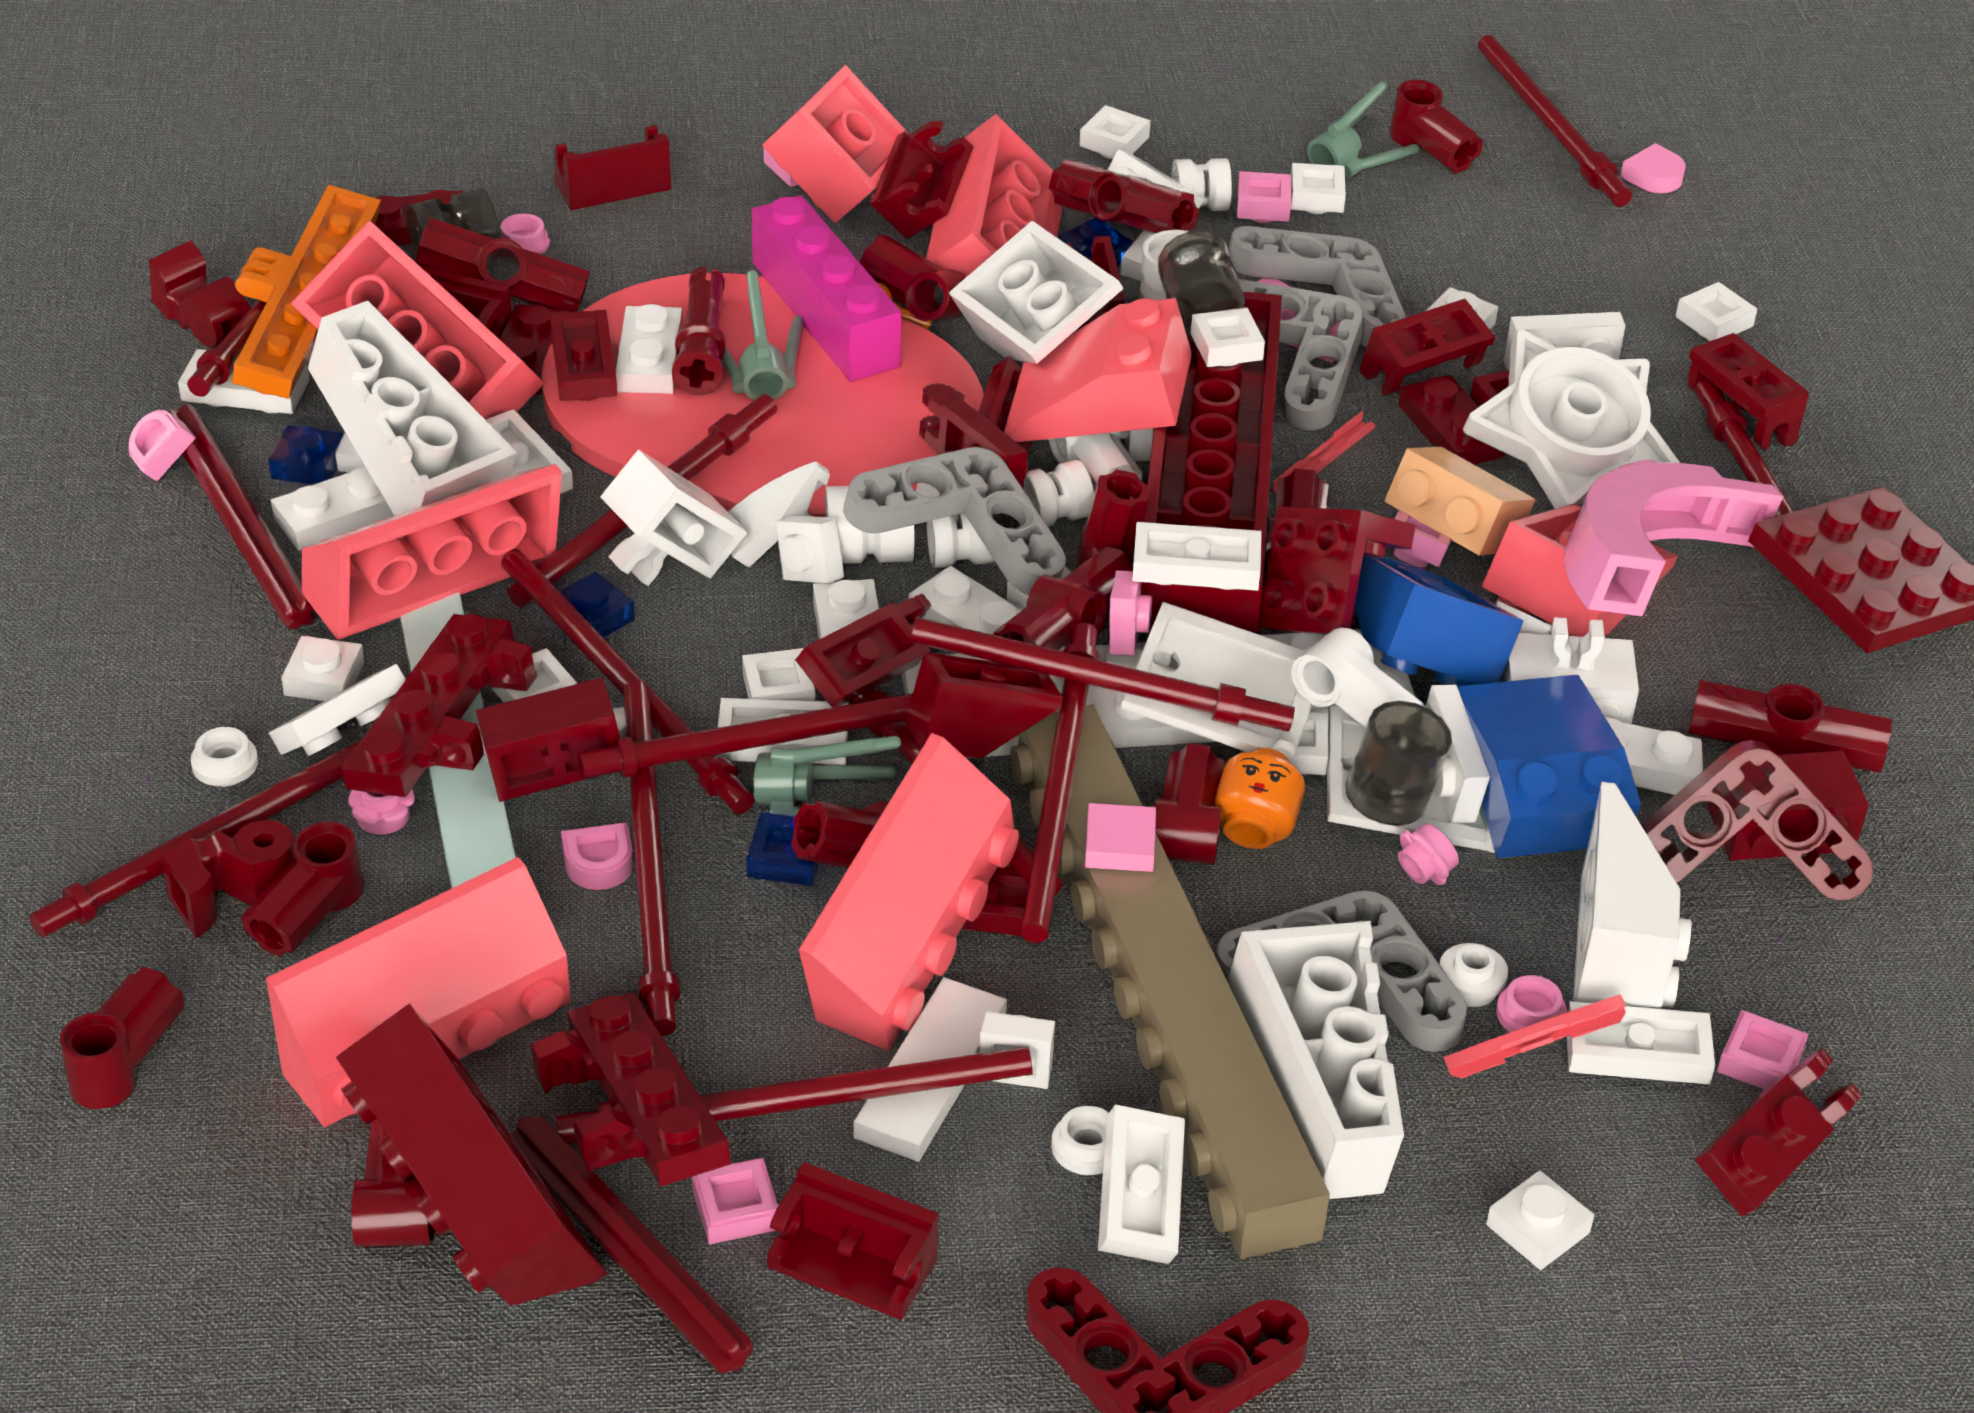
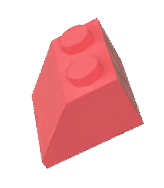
[762,65,909,224]

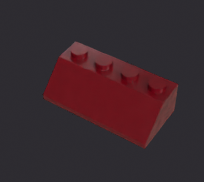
[336,1003,608,1306]

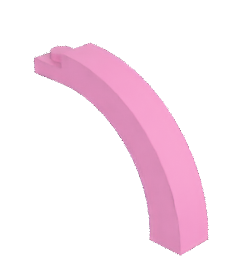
[1564,462,1784,616]

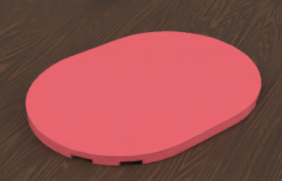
[542,273,984,517]

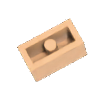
[1384,447,1536,556]

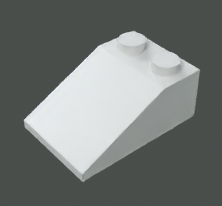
[949,221,1124,364]
[1573,782,1691,1009]

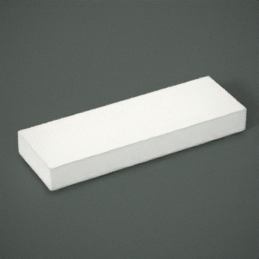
[854,977,1007,1162]

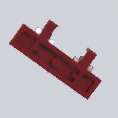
[341,614,537,797]
[531,992,731,1187]

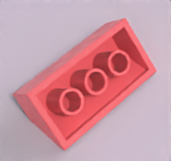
[926,114,1063,289]
[290,220,544,420]
[302,464,562,640]
[799,733,1019,1051]
[266,857,571,1128]

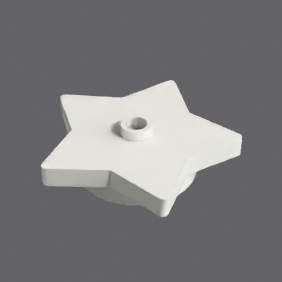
[1463,329,1680,509]

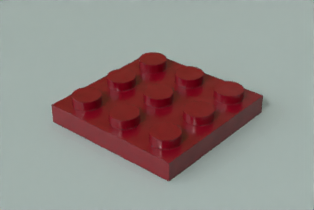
[1748,486,1974,653]

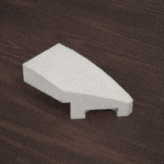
[728,461,830,567]

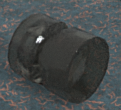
[405,188,501,259]
[1158,231,1245,336]
[1345,701,1452,826]

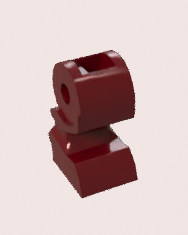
[149,240,250,347]
[162,820,295,939]

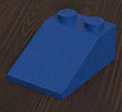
[1355,556,1524,686]
[1457,675,1641,858]

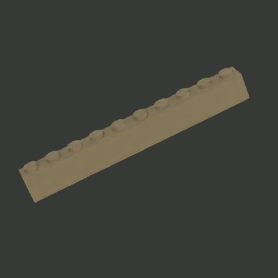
[1010,704,1330,1260]

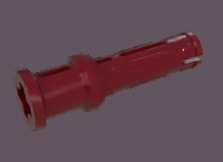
[671,267,726,395]

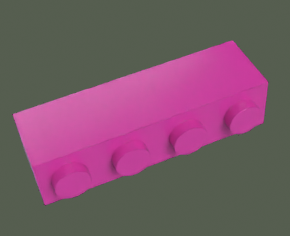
[752,195,901,382]

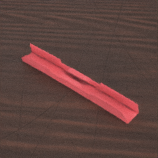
[1272,411,1375,494]
[1443,994,1626,1078]

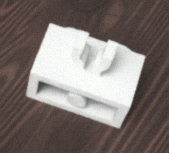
[600,449,748,586]
[1500,617,1639,724]

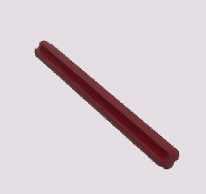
[168,404,316,630]

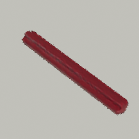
[511,1116,753,1374]

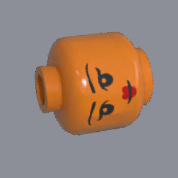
[1215,748,1305,849]

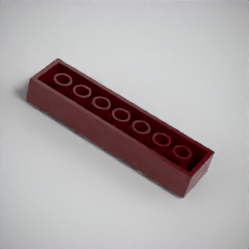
[1141,285,1282,634]

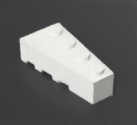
[308,301,517,516]
[1227,921,1404,1199]

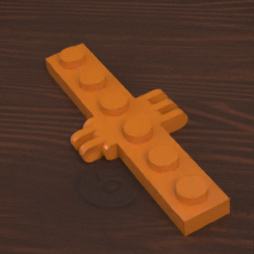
[232,184,381,399]

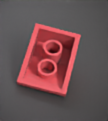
[1004,298,1192,442]
[1481,504,1678,637]

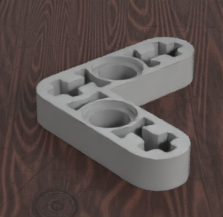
[1225,226,1406,347]
[1208,278,1363,431]
[843,447,1066,595]
[1216,890,1467,1052]

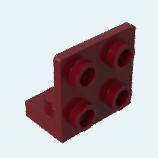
[1258,506,1416,635]

